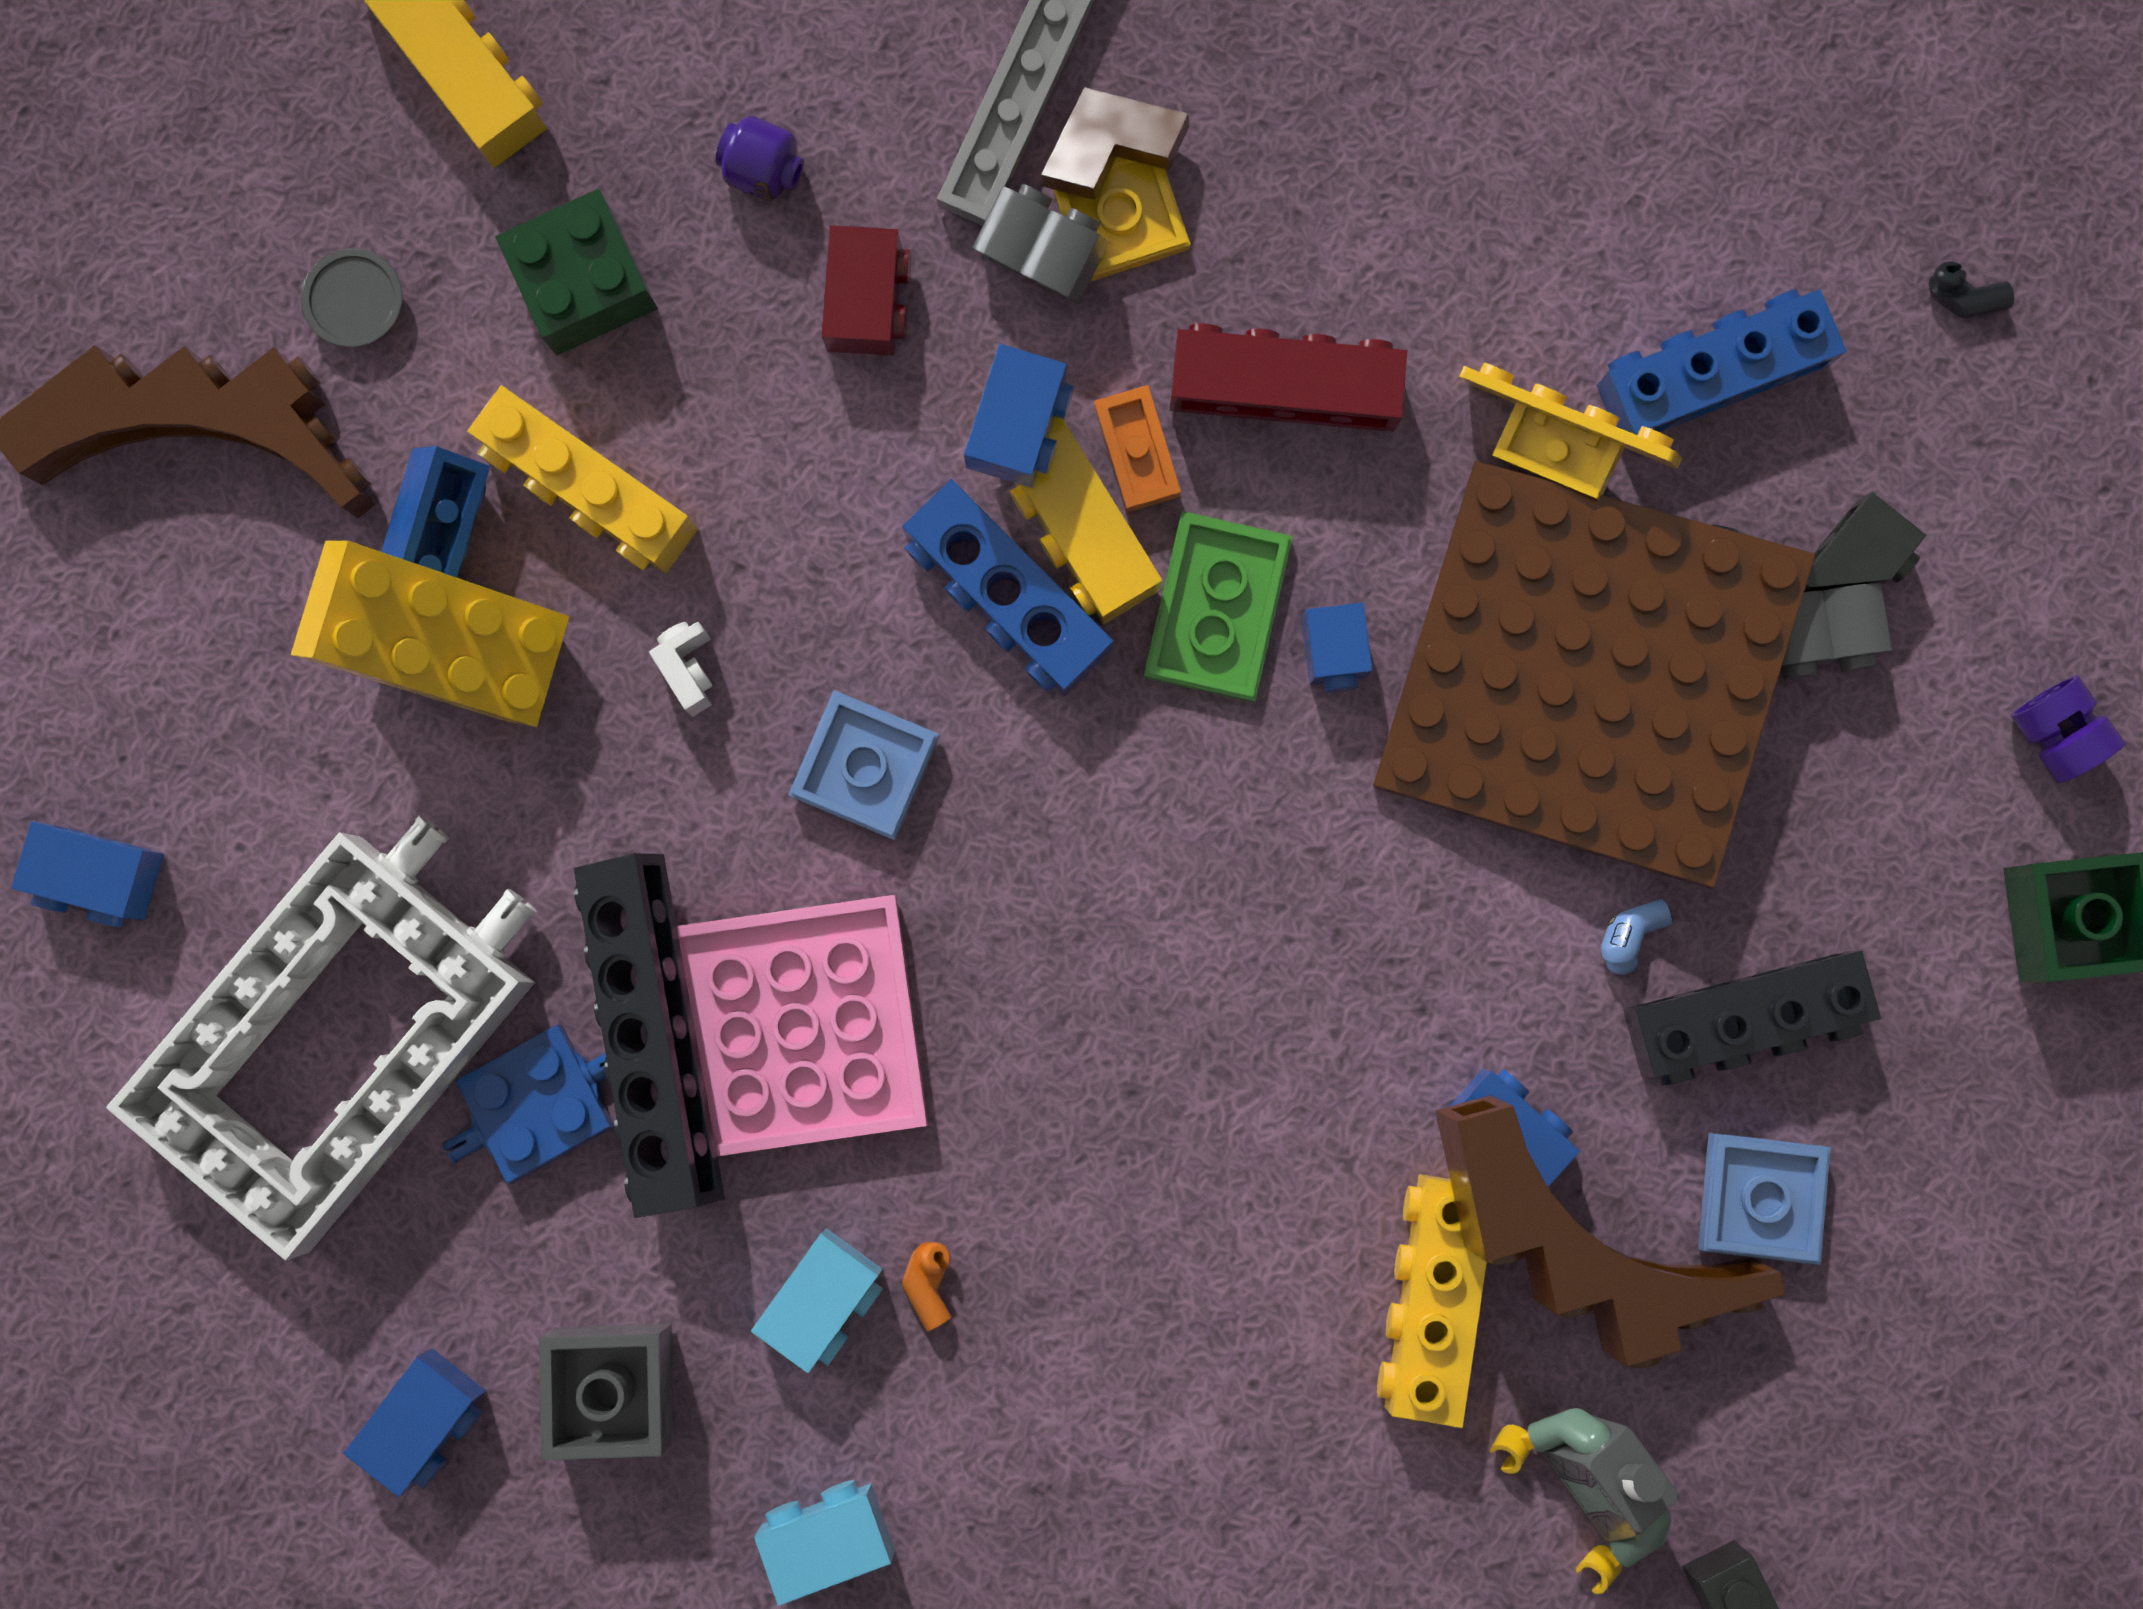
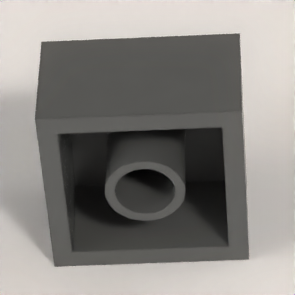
[539,1323,674,1460]

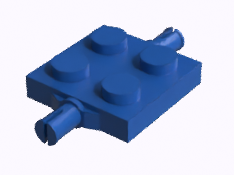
[443,1024,614,1184]

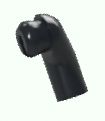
[1928,261,2014,318]

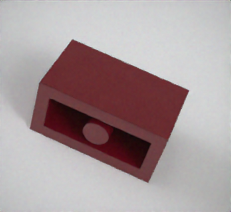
[821,225,911,356]

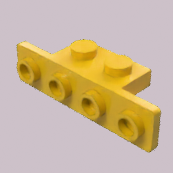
[1459,363,1683,500]

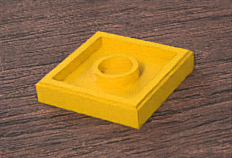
[1052,157,1191,282]

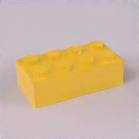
[291,541,570,727]

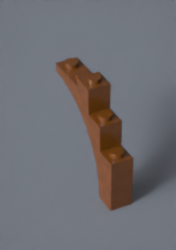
[0,345,376,518]
[1435,1095,1785,1368]

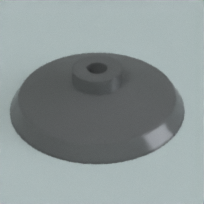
[301,248,402,347]

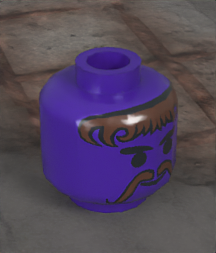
[715,116,804,202]

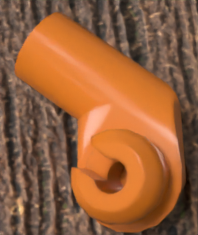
[902,1242,952,1332]

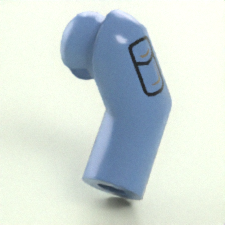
[1601,898,1672,975]

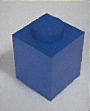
[1301,602,1372,693]

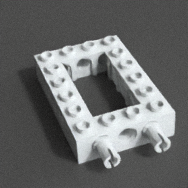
[106,815,537,1261]

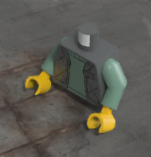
[1489,1408,1679,1594]

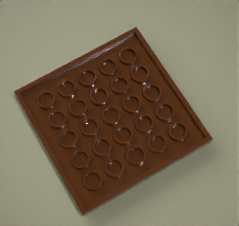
[1373,461,1815,889]

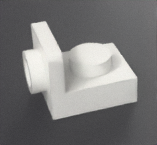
[648,622,713,717]

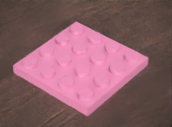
[677,895,928,1156]

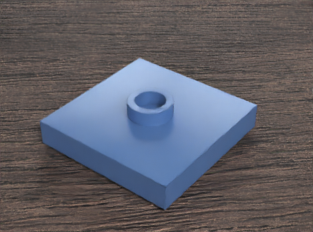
[788,690,940,841]
[1698,1132,1831,1265]

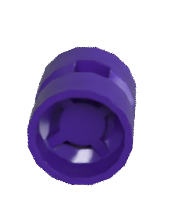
[2010,675,2126,784]

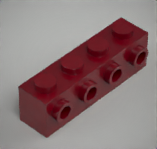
[1169,323,1408,432]

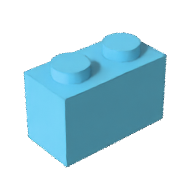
[751,1228,883,1373]
[754,1480,895,1606]

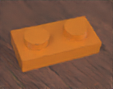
[1094,385,1181,513]

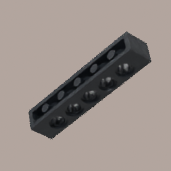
[573,853,725,1218]

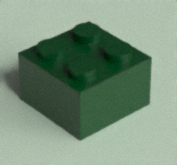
[495,188,658,356]
[2003,852,2143,982]

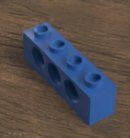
[902,478,1114,696]

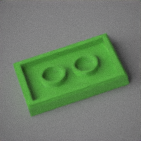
[1143,511,1293,703]

